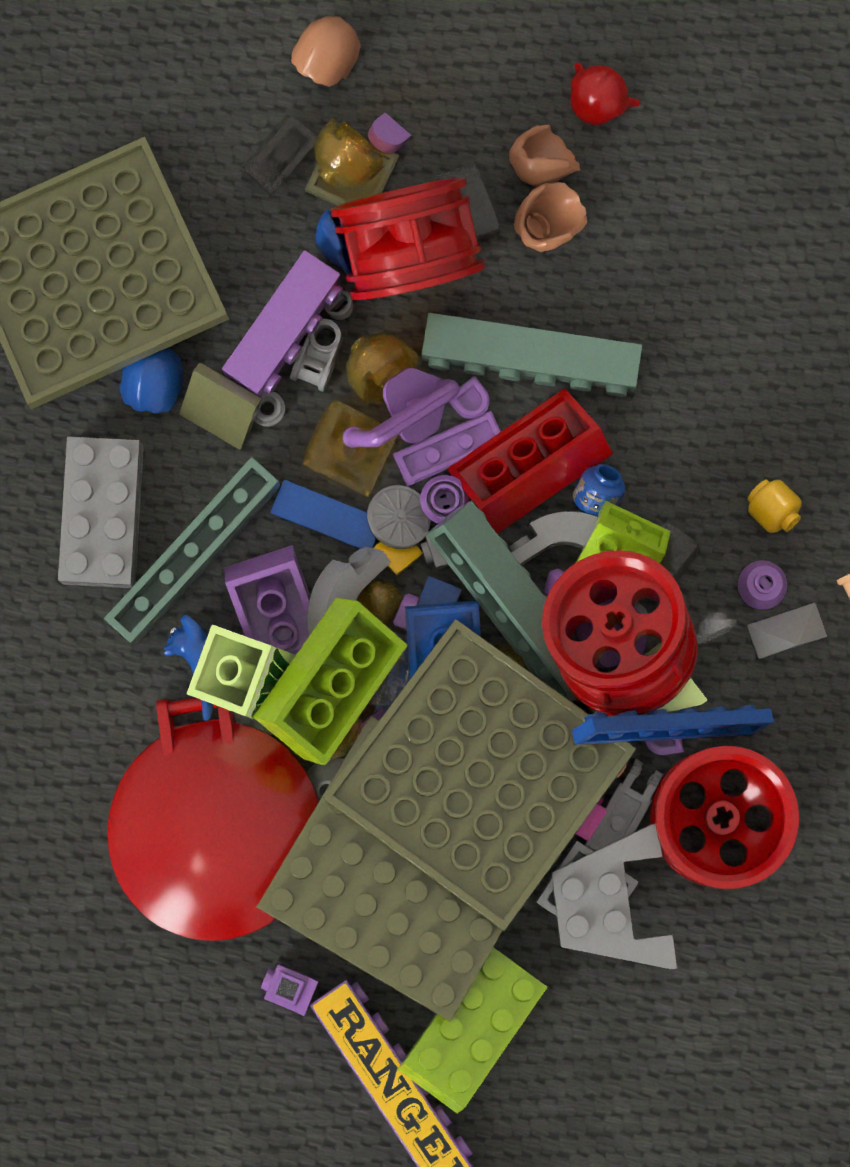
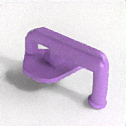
[343,368,460,448]

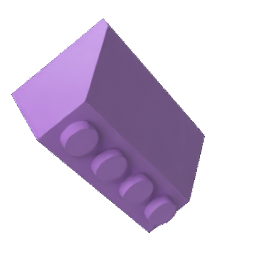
[222,250,343,397]

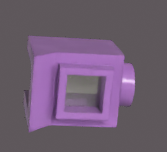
[261,963,320,1016]

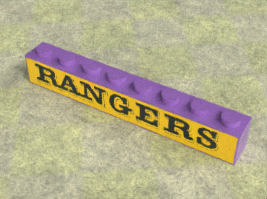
[310,979,482,1167]

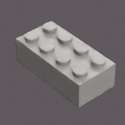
[58,437,144,588]

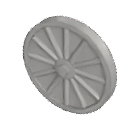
[367,485,431,549]

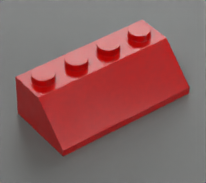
[447,388,613,534]

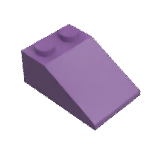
[224,545,311,655]

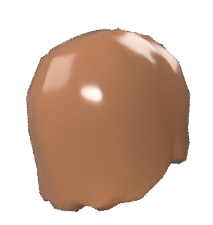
[291,16,361,87]
[509,125,581,187]
[514,182,587,252]

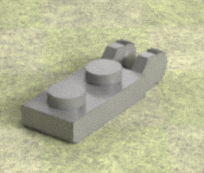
[584,759,663,852]

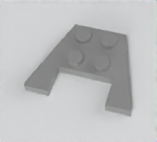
[551,824,677,969]

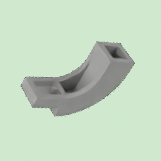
[509,511,597,566]
[307,547,391,636]

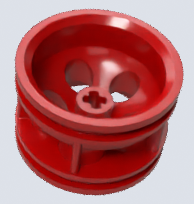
[330,177,486,300]
[542,550,698,716]
[650,746,799,889]

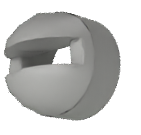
[324,290,353,320]

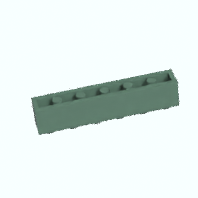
[422,313,642,397]
[104,457,281,646]
[426,501,601,702]

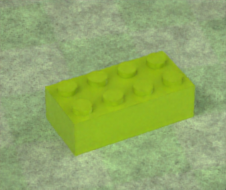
[253,597,407,765]
[397,947,547,1114]

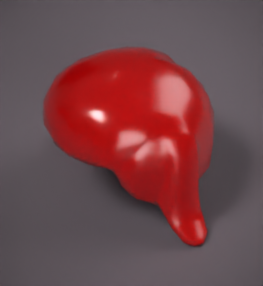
[570,62,640,125]

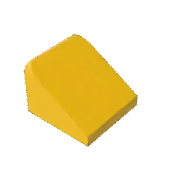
[373,542,423,577]

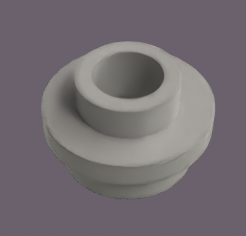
[254,392,285,427]

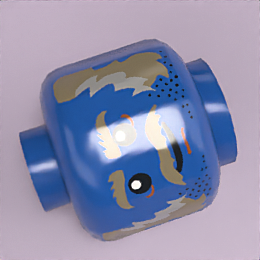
[572,464,626,517]

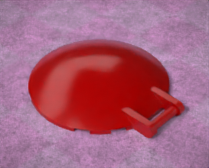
[107,697,319,941]

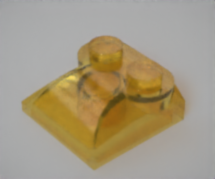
[303,400,398,497]

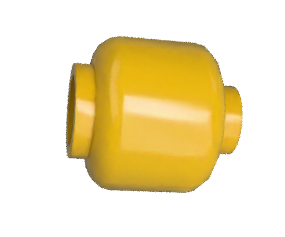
[747,480,802,533]

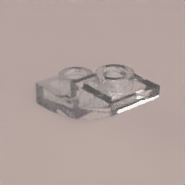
[696,612,737,646]

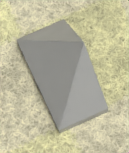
[747,603,827,659]

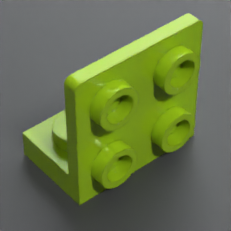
[576,501,671,606]

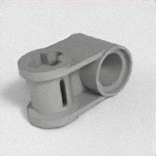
[290,319,343,392]

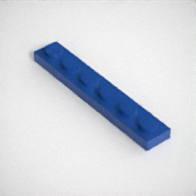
[572,705,774,745]

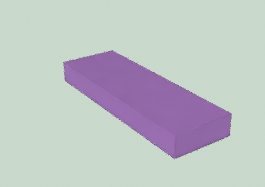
[393,411,503,487]

